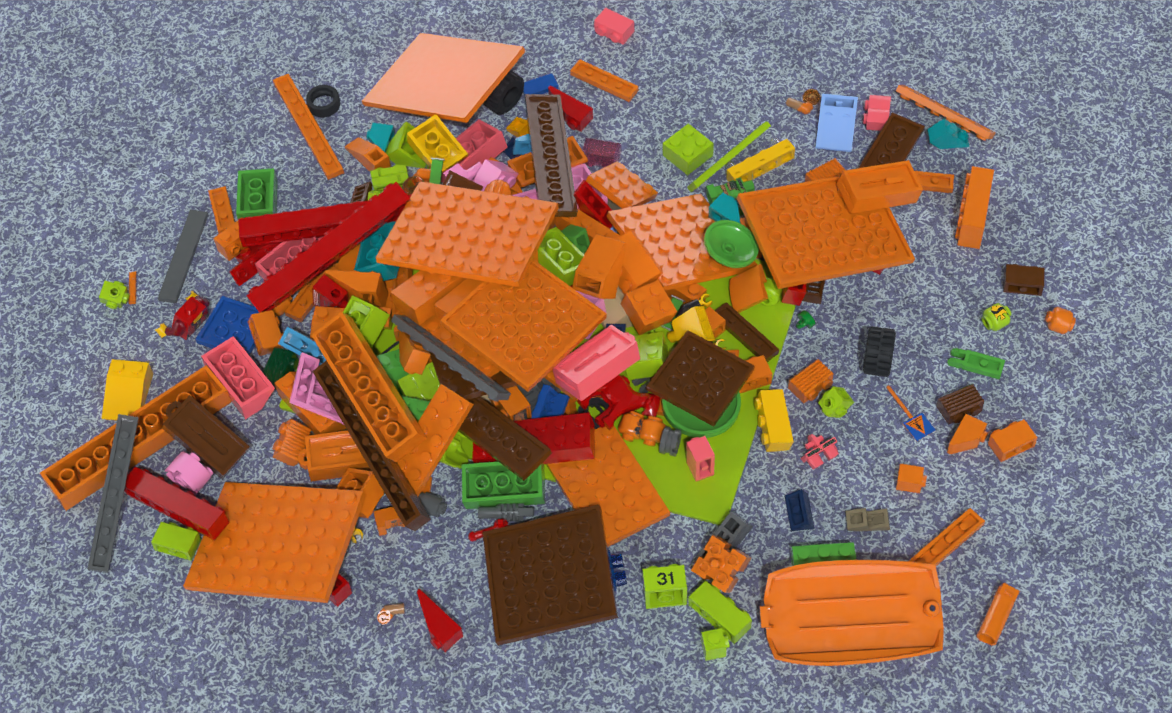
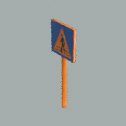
[886,385,936,441]

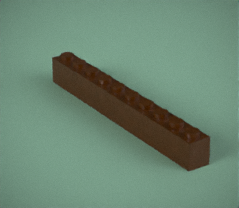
[312,360,431,531]

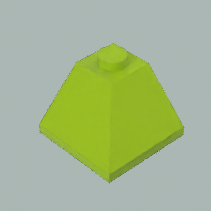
[386,121,426,168]

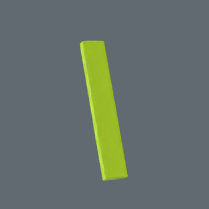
[687,121,771,192]

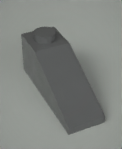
[694,512,753,561]

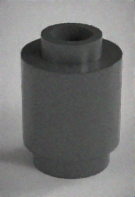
[418,492,447,517]

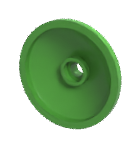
[704,220,759,268]

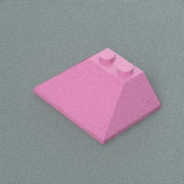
[289,352,343,424]

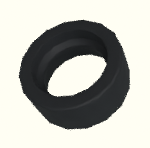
[306,85,340,118]

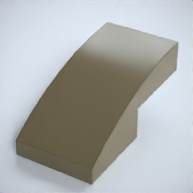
[846,508,890,531]

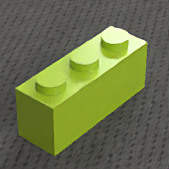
[689,581,752,644]

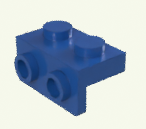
[531,385,569,419]

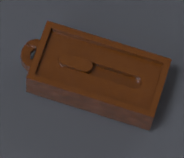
[162,395,250,480]

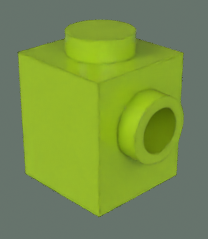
[701,628,730,661]

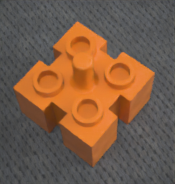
[691,535,752,593]

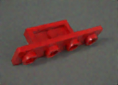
[229,242,282,286]

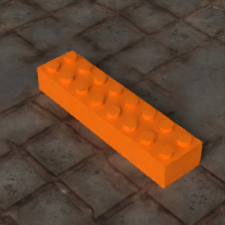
[311,311,427,462]

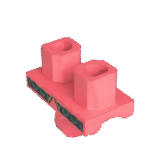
[800,434,839,470]

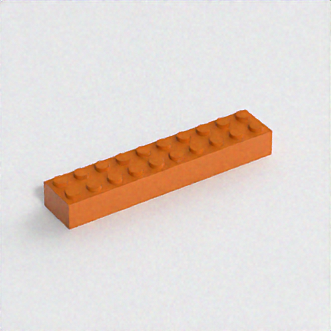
[40,365,231,511]

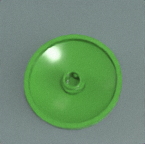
[662,392,741,438]

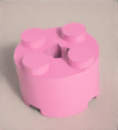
[165,451,213,496]

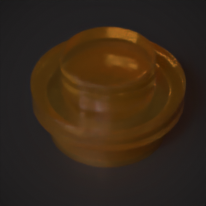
[803,89,820,105]

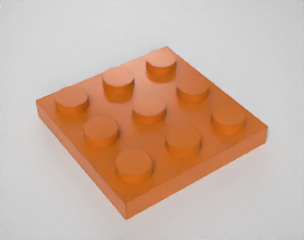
[586,162,658,209]

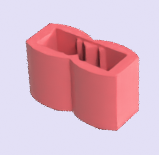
[863,95,891,131]

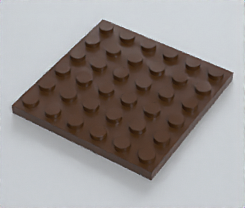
[482,505,618,646]

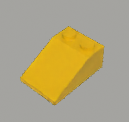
[407,114,468,173]
[102,359,153,420]

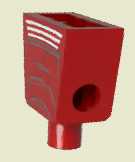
[312,274,348,308]

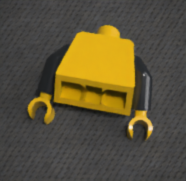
[667,294,727,350]

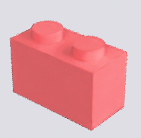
[594,8,634,45]
[686,436,715,481]

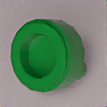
[796,310,815,329]

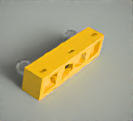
[725,138,795,182]

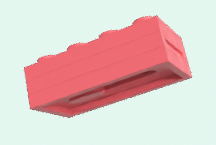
[553,325,640,401]

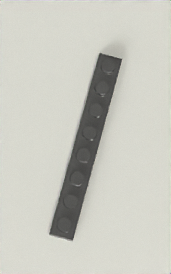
[391,315,511,402]
[87,414,139,573]

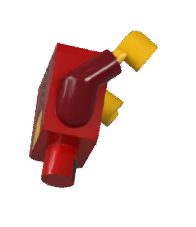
[155,291,209,340]

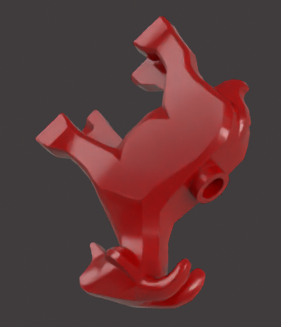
[577,374,661,431]

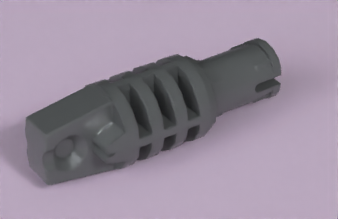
[478,503,534,522]

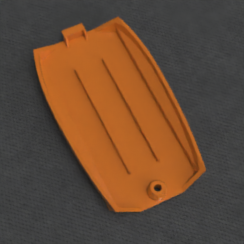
[760,560,944,666]

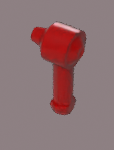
[468,518,509,542]

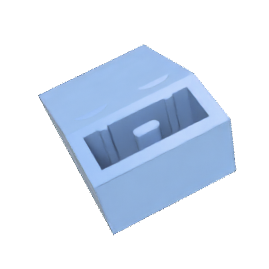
[816,94,858,152]

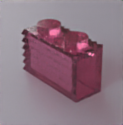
[582,138,622,168]

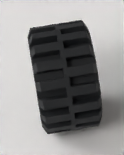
[483,70,524,115]
[863,326,896,377]

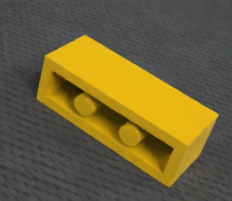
[754,389,794,452]

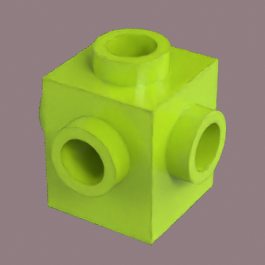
[99,280,130,309]
[818,386,854,418]

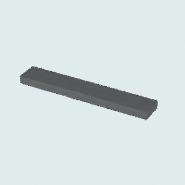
[158,210,208,304]

